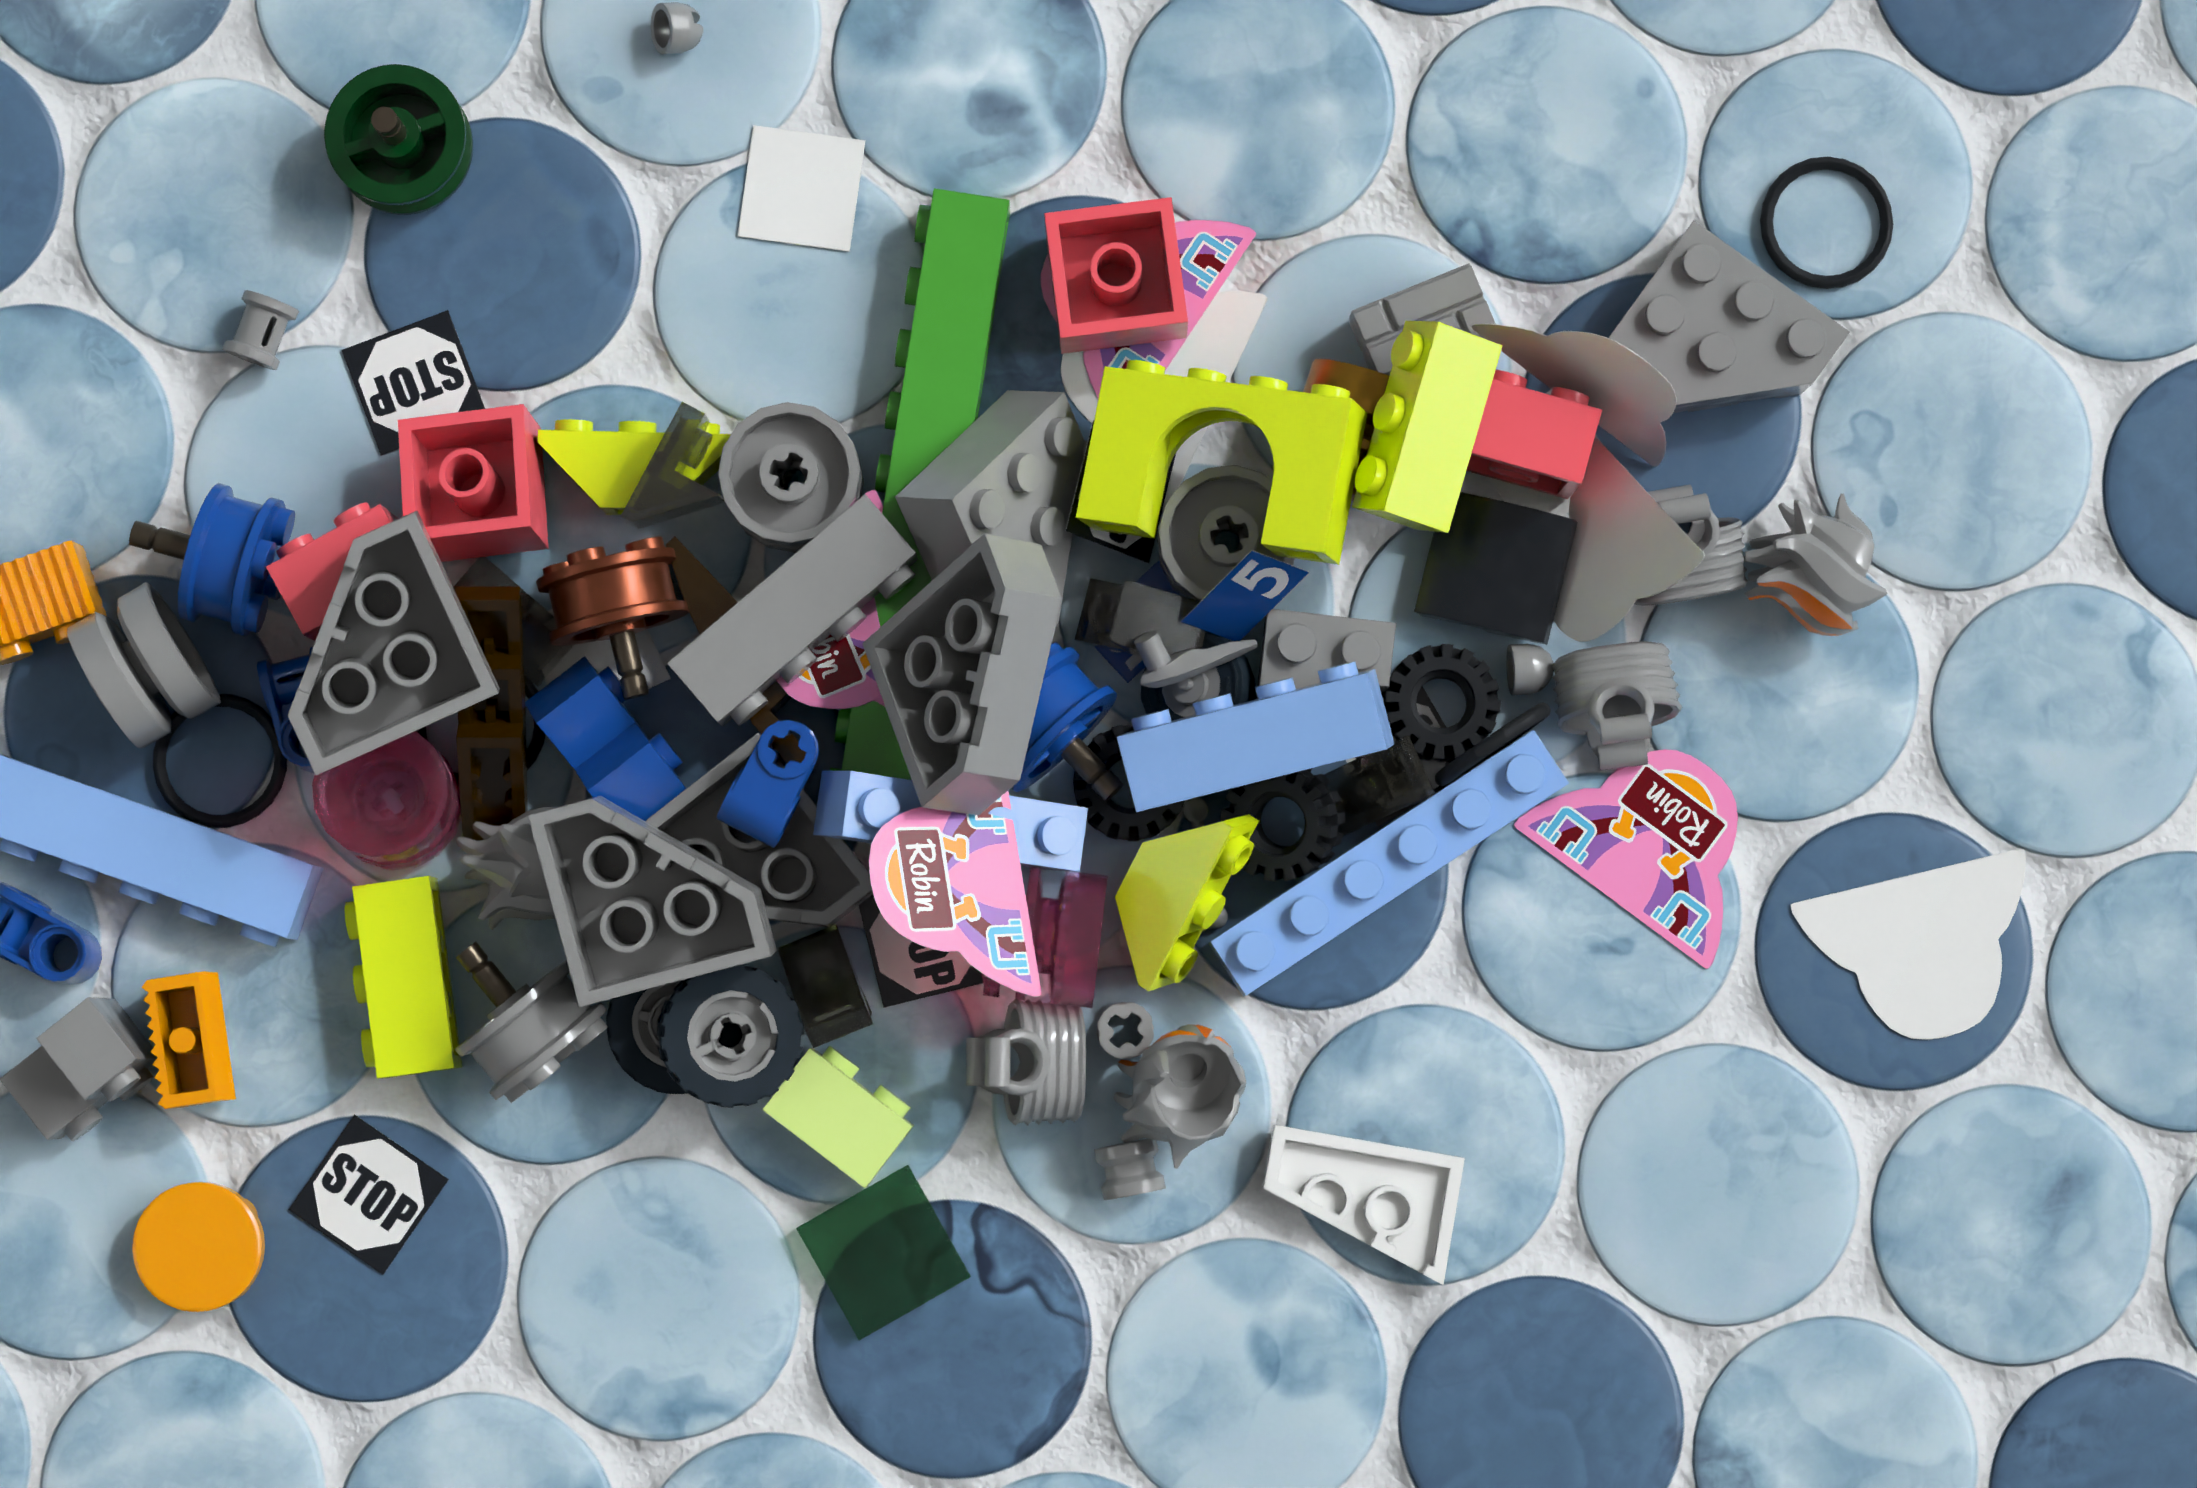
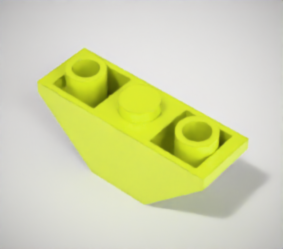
[538,419,731,517]
[1115,814,1259,992]

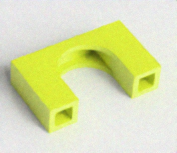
[1076,360,1367,565]

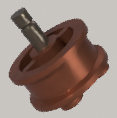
[536,536,689,700]

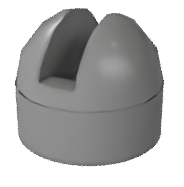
[651,2,703,54]
[1506,644,1554,695]

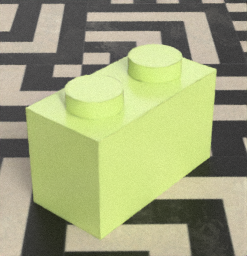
[762,1046,914,1188]

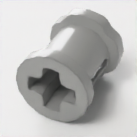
[222,290,299,370]
[1097,1002,1154,1059]

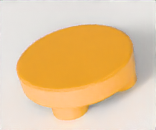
[132,1182,265,1312]

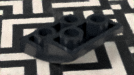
[1414,492,1578,645]

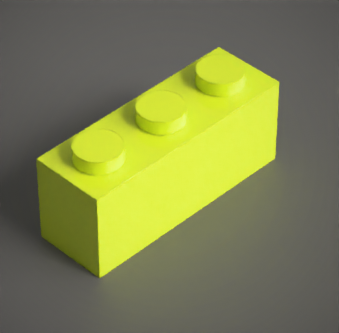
[1352,320,1503,533]
[344,876,462,1079]

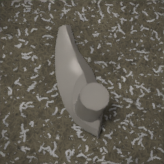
[1134,630,1257,688]

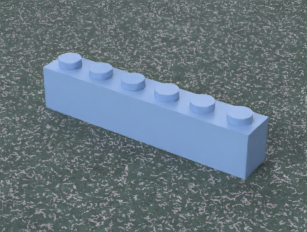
[1208,730,1569,997]
[0,754,324,947]

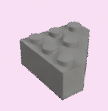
[1609,220,1850,413]
[895,390,1084,627]
[288,511,500,776]
[862,533,1062,815]
[645,733,873,927]
[528,796,777,1007]

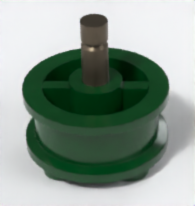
[324,64,473,215]

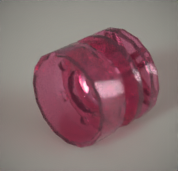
[312,731,461,871]
[981,867,1108,1008]

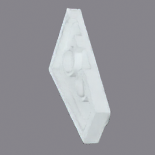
[1263,1125,1465,1285]

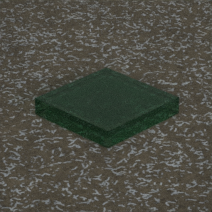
[796,1164,971,1340]

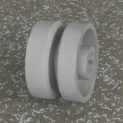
[718,402,864,553]
[1157,465,1295,606]
[67,582,221,749]

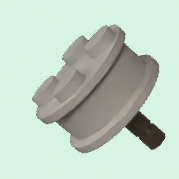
[454,941,608,1103]

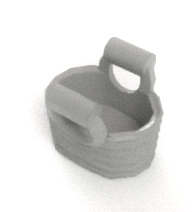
[1634,484,1748,606]
[1552,641,1682,771]
[966,999,1086,1126]

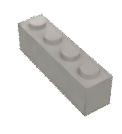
[667,494,918,727]

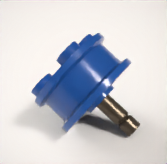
[129,483,295,637]
[1012,642,1124,802]

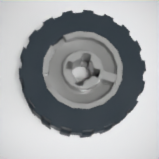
[657,965,804,1108]

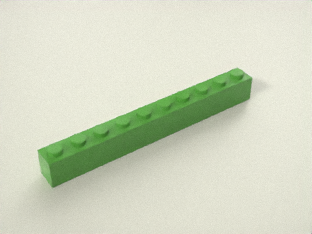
[830,188,1011,780]

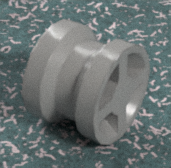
[1094,1139,1166,1200]

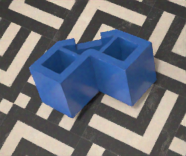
[525,656,686,821]

